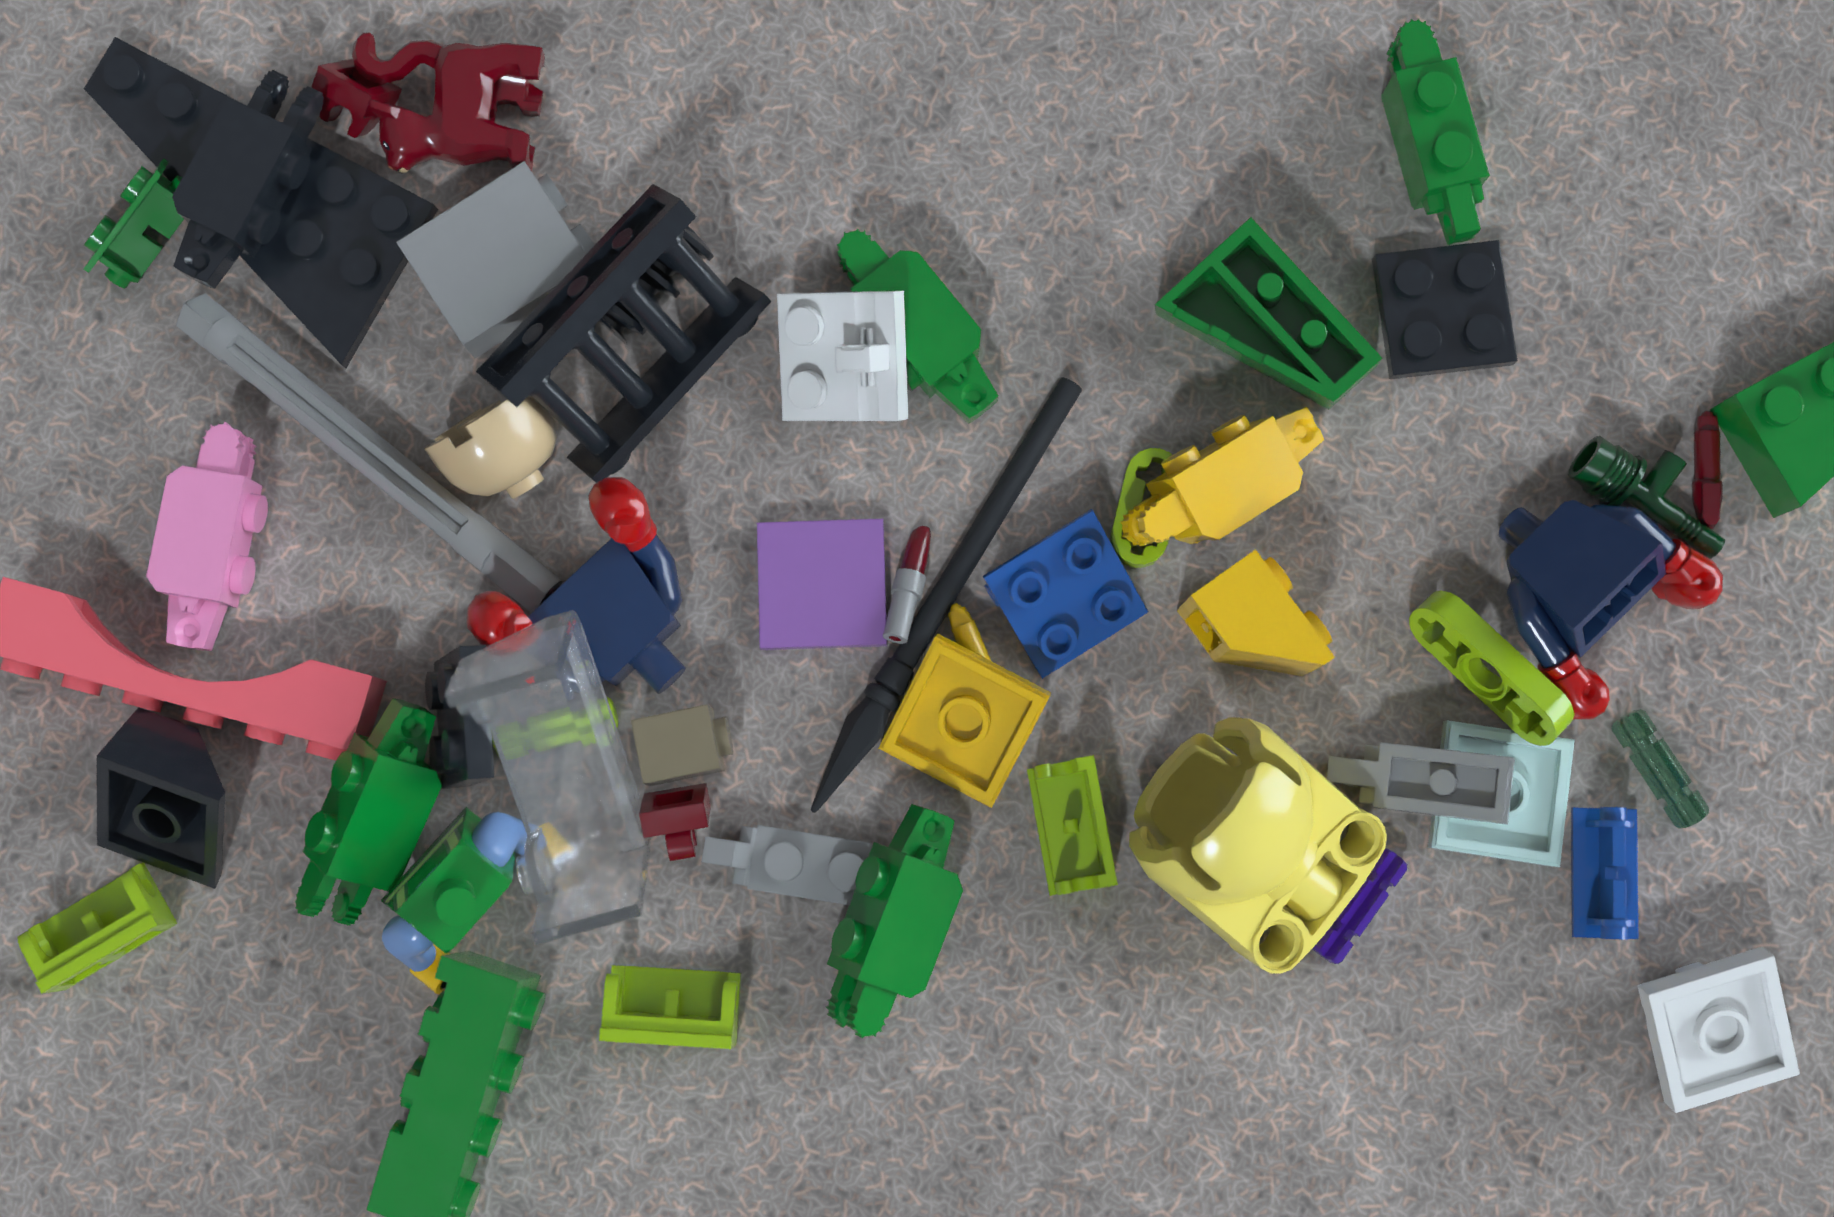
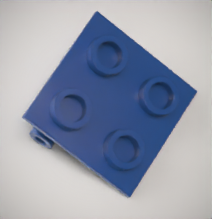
[983,509,1148,679]

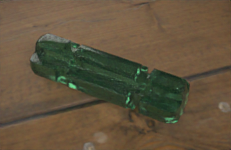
[1612,709,1710,829]

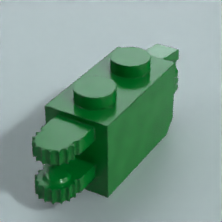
[1381,19,1490,245]
[295,698,442,926]

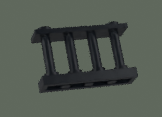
[476,184,772,483]

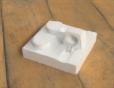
[777,291,908,421]
[1637,947,1800,1113]

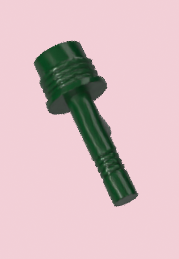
[1568,436,1725,559]

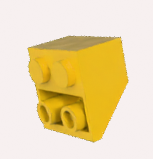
[1177,549,1335,676]

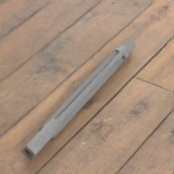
[176,293,563,613]

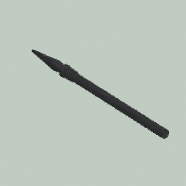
[811,377,1082,813]

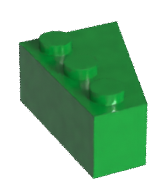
[1155,217,1382,410]

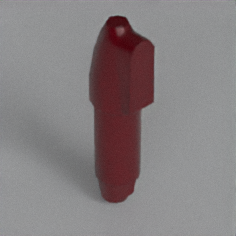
[1692,410,1723,530]

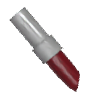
[883,526,931,644]

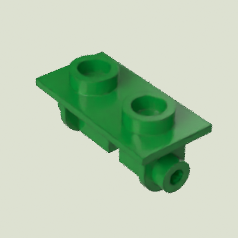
[83,158,184,288]

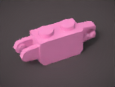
[146,422,268,651]

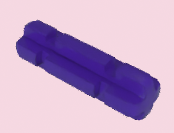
[1312,848,1408,964]

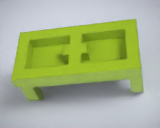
[1027,755,1118,896]
[17,863,178,994]
[599,965,741,1049]

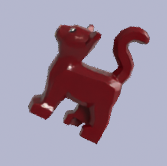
[352,33,545,173]

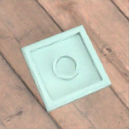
[1428,720,1575,867]

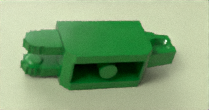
[837,228,999,424]
[826,804,963,1038]

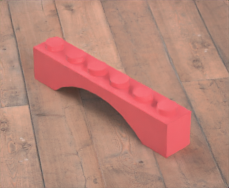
[0,577,387,760]

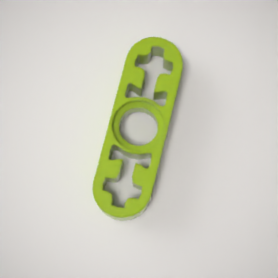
[1409,591,1574,746]

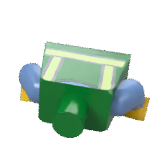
[381,806,571,994]

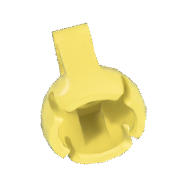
[1129,717,1387,974]

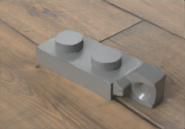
[1327,742,1515,825]
[701,825,885,905]

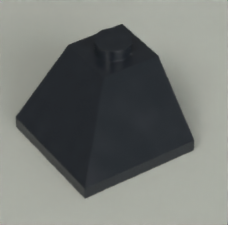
[96,707,226,889]

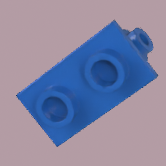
[1571,807,1639,940]

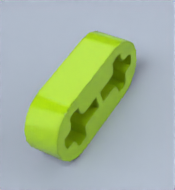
[1110,448,1172,568]

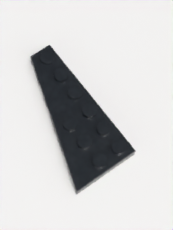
[84,37,438,369]

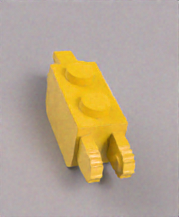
[1120,407,1324,546]

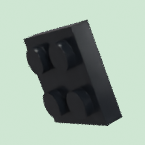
[1372,240,1518,380]
[425,645,494,789]

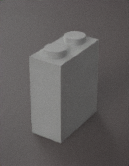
[396,161,594,359]

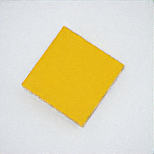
[878,634,1052,808]

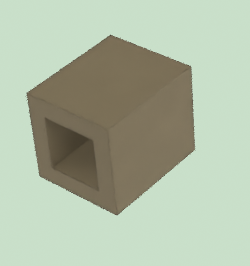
[631,704,733,786]

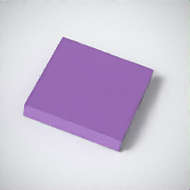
[757,519,887,650]

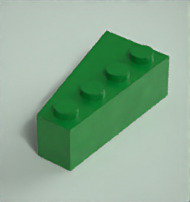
[1709,342,1834,518]
[366,951,546,1217]

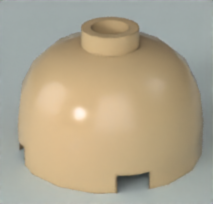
[424,396,557,499]

